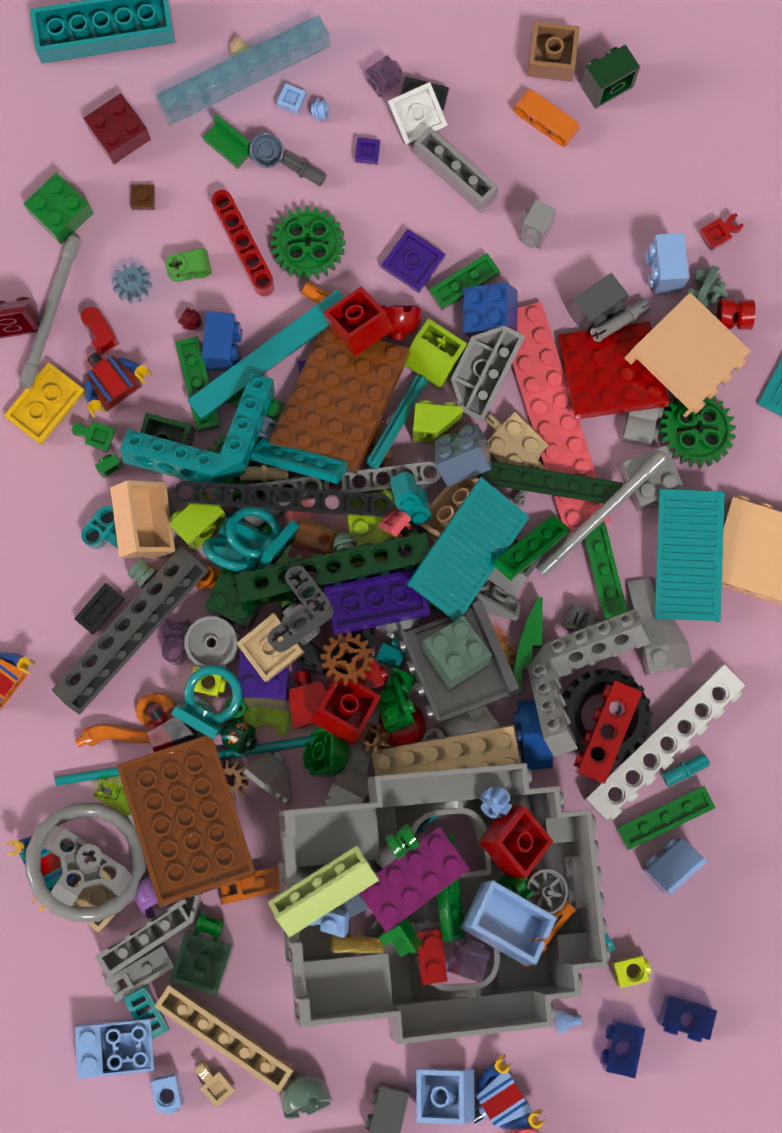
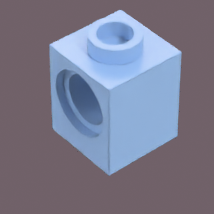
[151,1072,184,1114]

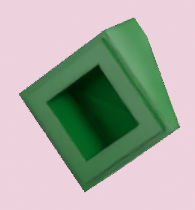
[384,668,416,699]

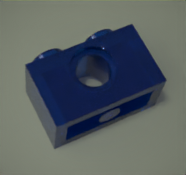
[657,994,717,1042]
[600,1018,646,1079]

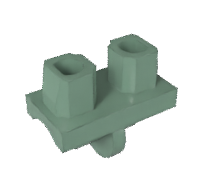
[686,265,728,308]

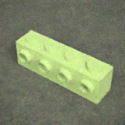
[268,846,379,937]

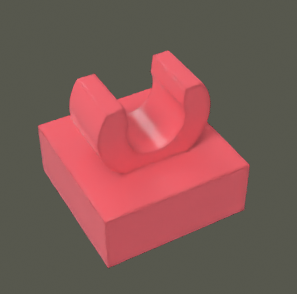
[378,507,411,538]

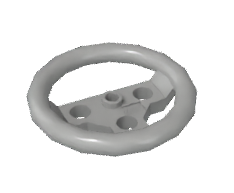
[25,802,146,922]

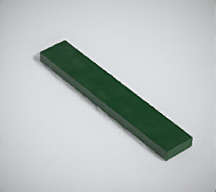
[478,461,623,504]

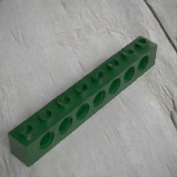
[235,532,430,610]

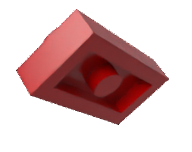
[416,929,448,985]

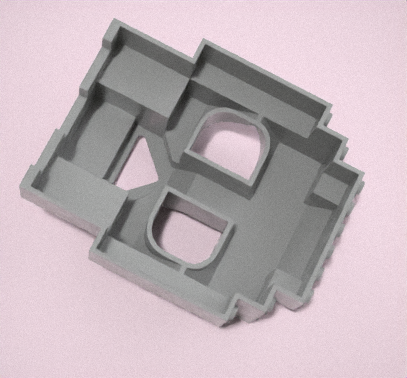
[278,763,610,1044]

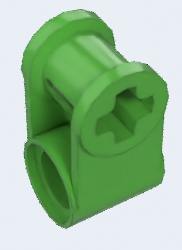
[165,248,212,282]

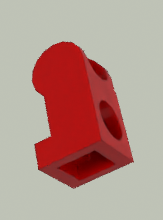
[81,307,119,356]

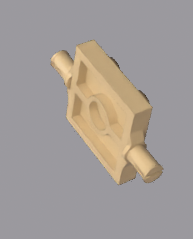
[485,412,550,470]

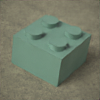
[421,616,492,690]

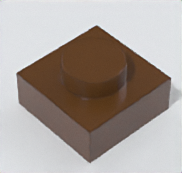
[131,185,155,210]

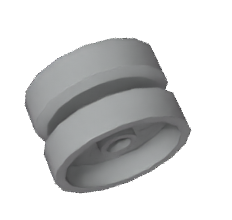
[185,616,240,667]

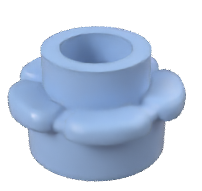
[311,99,329,122]

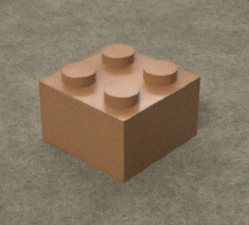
[527,21,580,82]

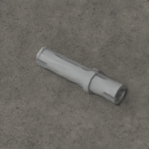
[590,298,651,342]

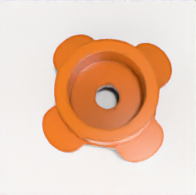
[196,566,221,590]

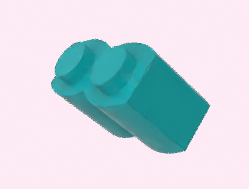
[390,471,432,526]

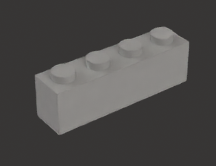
[414,127,498,213]

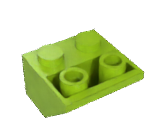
[405,318,468,389]
[413,400,463,444]

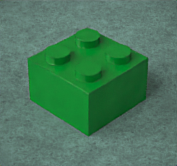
[23,172,94,245]

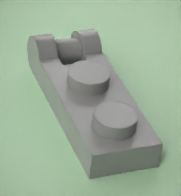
[104,945,176,1003]

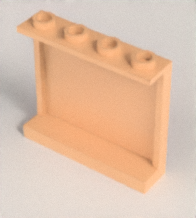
[625,293,750,418]
[722,496,782,606]

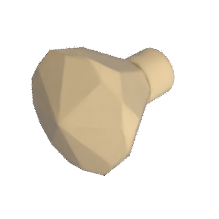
[230,35,255,58]

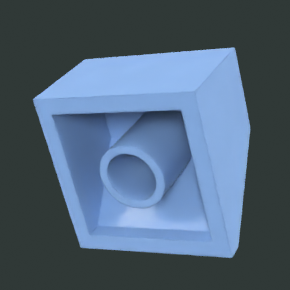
[643,838,707,895]

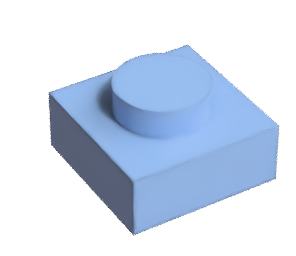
[277,83,307,115]

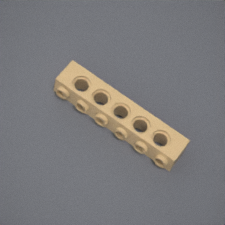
[154,982,295,1092]

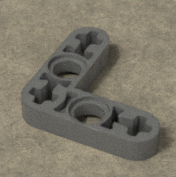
[267,566,334,652]

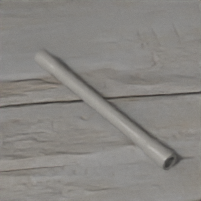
[19,235,81,389]
[536,451,668,577]

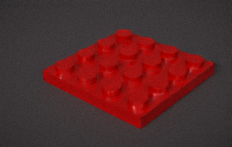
[558,321,669,420]

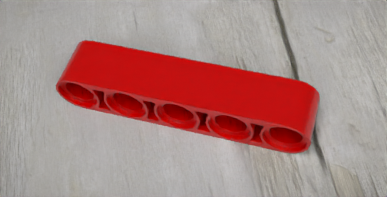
[211,190,275,297]

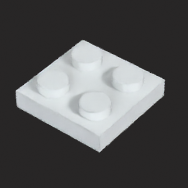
[388,82,448,145]

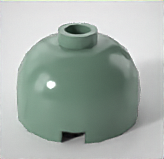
[281,1072,332,1119]

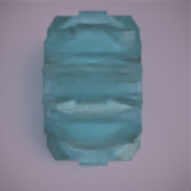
[112,263,152,303]

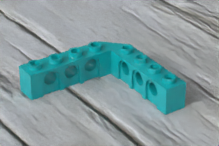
[120,373,275,483]

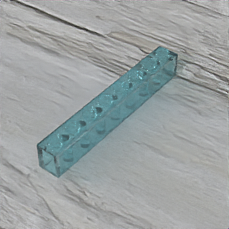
[156,15,330,126]

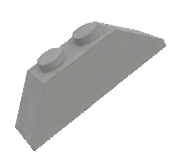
[451,326,525,422]

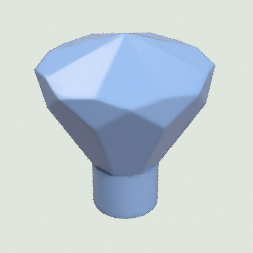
[554,1010,582,1034]

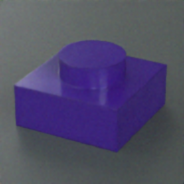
[355,137,380,165]

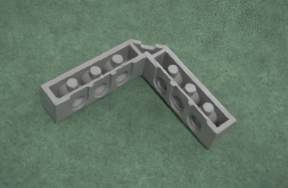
[527,609,650,757]
[95,815,203,978]

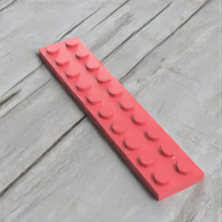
[511,301,611,534]

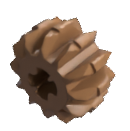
[222,760,250,801]

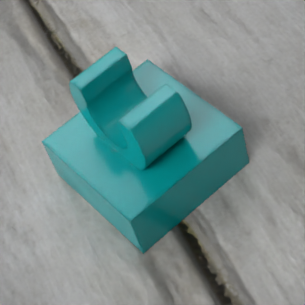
[376,638,405,669]

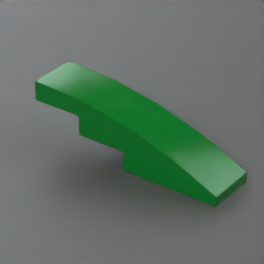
[512,597,543,695]

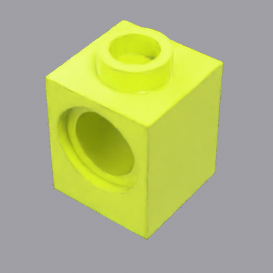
[192,666,227,697]
[611,954,651,988]

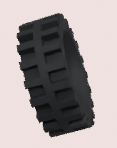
[562,668,653,761]

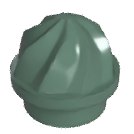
[333,532,357,551]

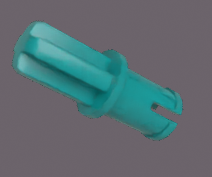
[661,754,710,787]

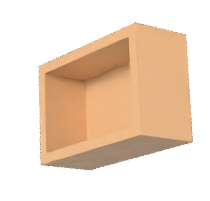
[110,481,175,558]

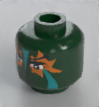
[220,719,258,754]

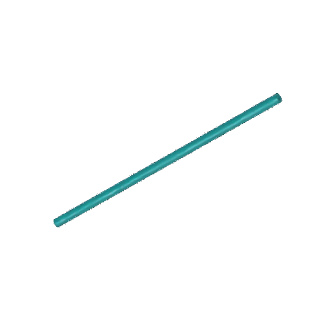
[55,736,314,786]

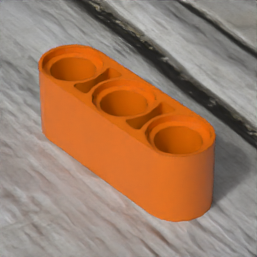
[513,89,580,147]

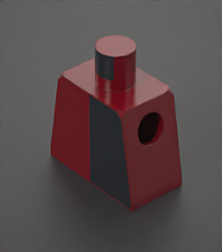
[144,704,199,752]

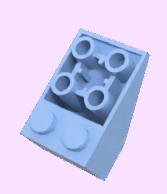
[75,1019,154,1079]

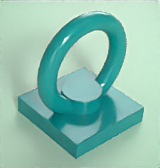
[225,508,300,570]
[202,514,270,572]
[171,665,242,739]

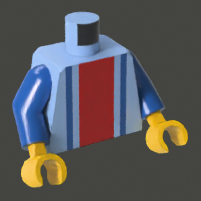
[474,1054,546,1129]

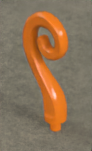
[75,692,176,748]

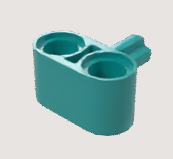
[81,506,118,549]

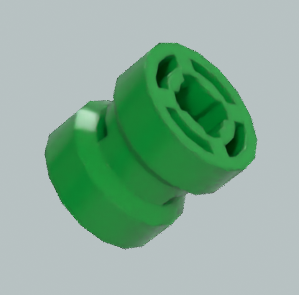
[385,824,421,860]

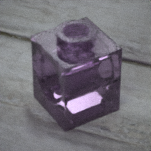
[365,55,402,97]

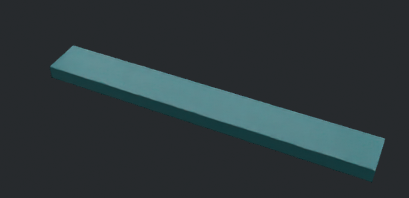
[187,290,344,420]

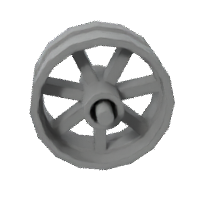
[520,868,568,914]

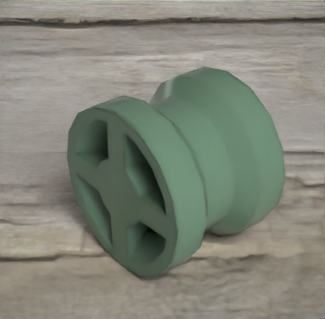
[127,558,158,588]

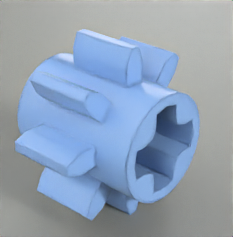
[479,787,512,818]

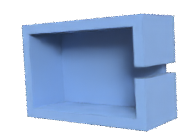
[460,880,557,965]

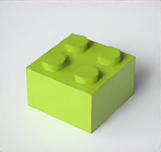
[169,491,226,552]

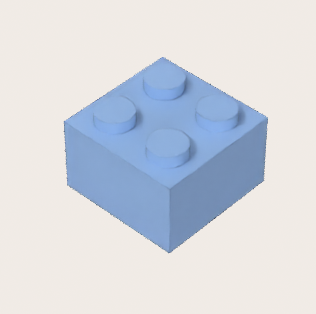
[646,233,689,295]
[416,1067,475,1125]

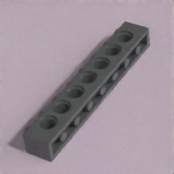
[52,546,209,715]

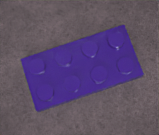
[323,569,430,635]

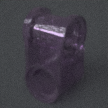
[162,618,191,666]

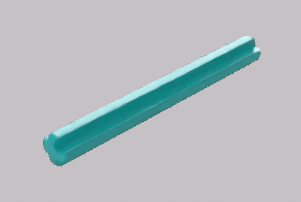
[367,375,427,469]

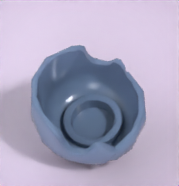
[249,133,284,169]

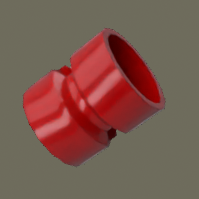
[717,298,756,330]

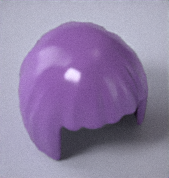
[135,876,177,919]

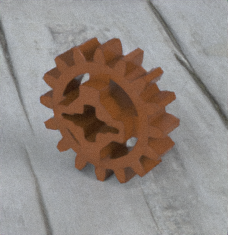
[321,632,374,686]

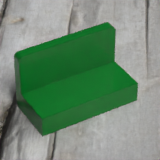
[202,114,250,169]

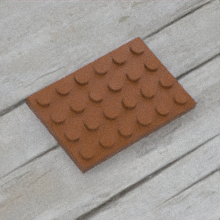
[268,327,410,474]
[117,735,256,908]

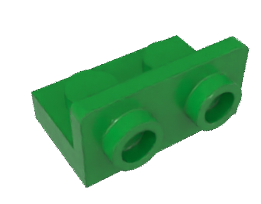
[377,675,416,734]

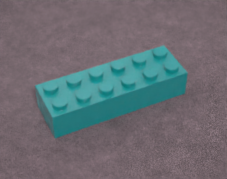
[30,0,176,64]

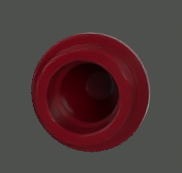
[177,307,201,330]

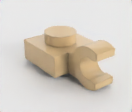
[194,1061,236,1108]

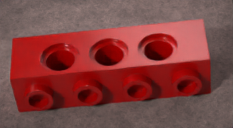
[573,681,642,784]

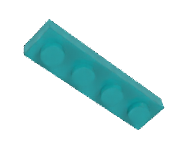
[251,439,348,484]

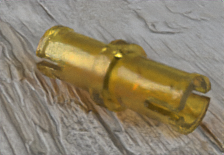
[331,934,385,956]

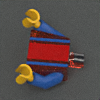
[85,352,153,418]

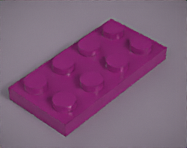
[359,827,470,932]

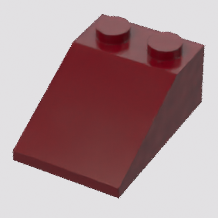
[0,297,40,338]

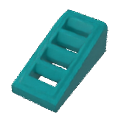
[123,985,170,1039]

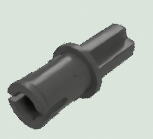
[282,153,327,187]

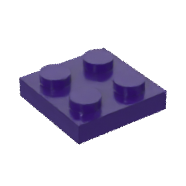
[381,229,446,293]

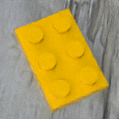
[4,362,85,446]

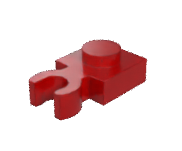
[699,213,744,251]

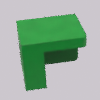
[379,918,423,956]

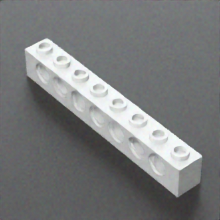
[584,664,745,820]

